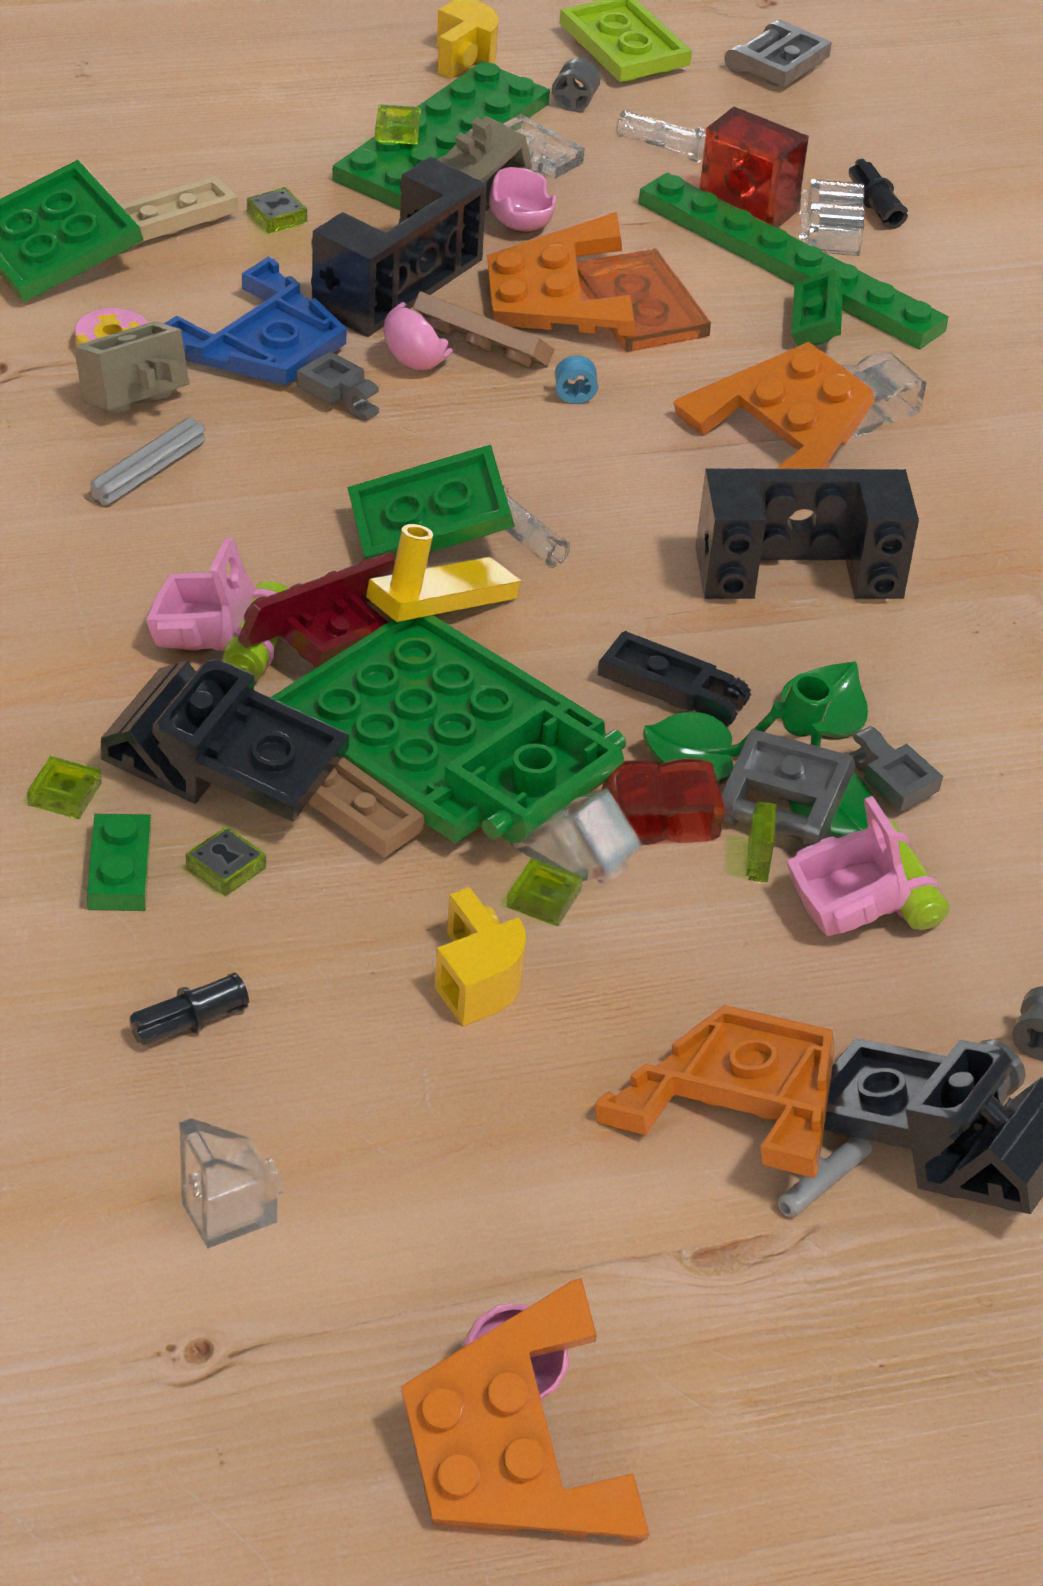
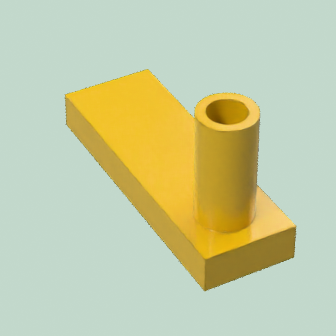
[366,524,521,622]

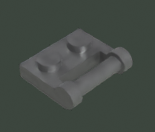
[724,20,832,87]
[716,729,856,846]

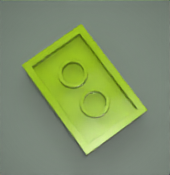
[559,0,692,82]

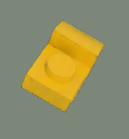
[436,0,499,79]
[434,887,526,1026]

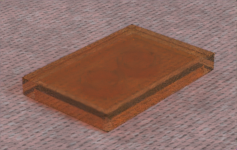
[577,248,711,352]

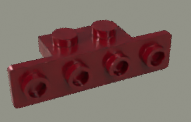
[238,552,396,668]

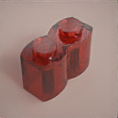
[601,758,725,846]

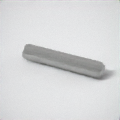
[90,417,205,505]

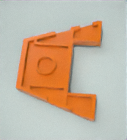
[487,212,636,336]
[673,342,875,469]
[594,1005,835,1178]
[401,1278,650,1541]

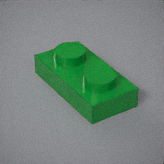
[791,269,843,346]
[87,813,151,911]

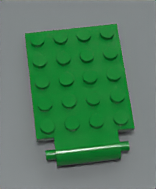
[270,615,626,844]

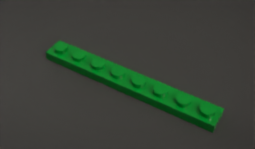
[638,172,949,350]

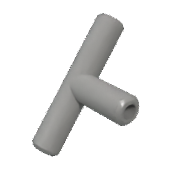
[778,1136,872,1218]

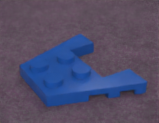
[164,256,347,385]

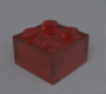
[699,106,809,228]

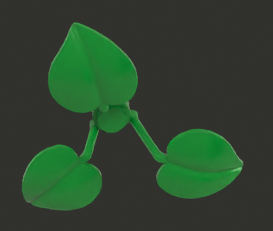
[643,661,873,838]

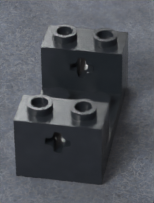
[311,156,487,337]
[695,468,919,599]

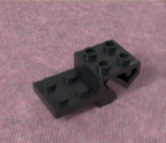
[101,659,350,822]
[824,1038,1043,1214]

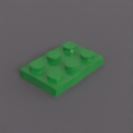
[347,444,515,559]

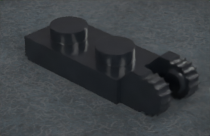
[598,631,752,727]

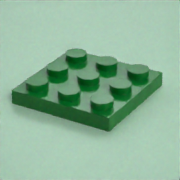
[0,160,144,302]

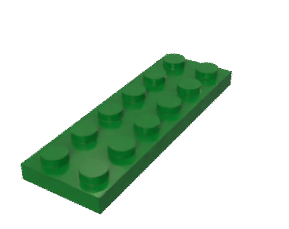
[332,61,550,210]

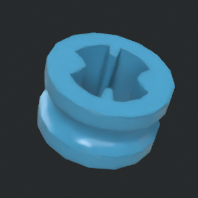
[554,355,598,404]

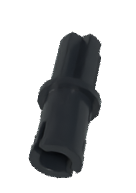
[849,158,908,229]
[129,972,249,1045]

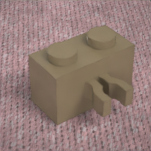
[438,116,532,212]
[74,321,189,413]

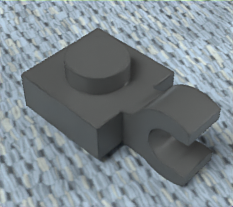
[297,351,379,421]
[849,726,943,812]

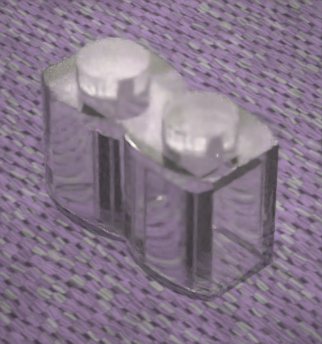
[798,179,864,256]
[841,352,927,436]

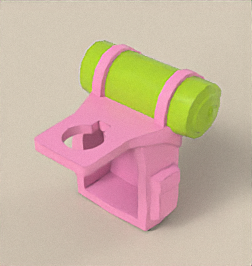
[146,538,289,681]
[787,796,950,937]

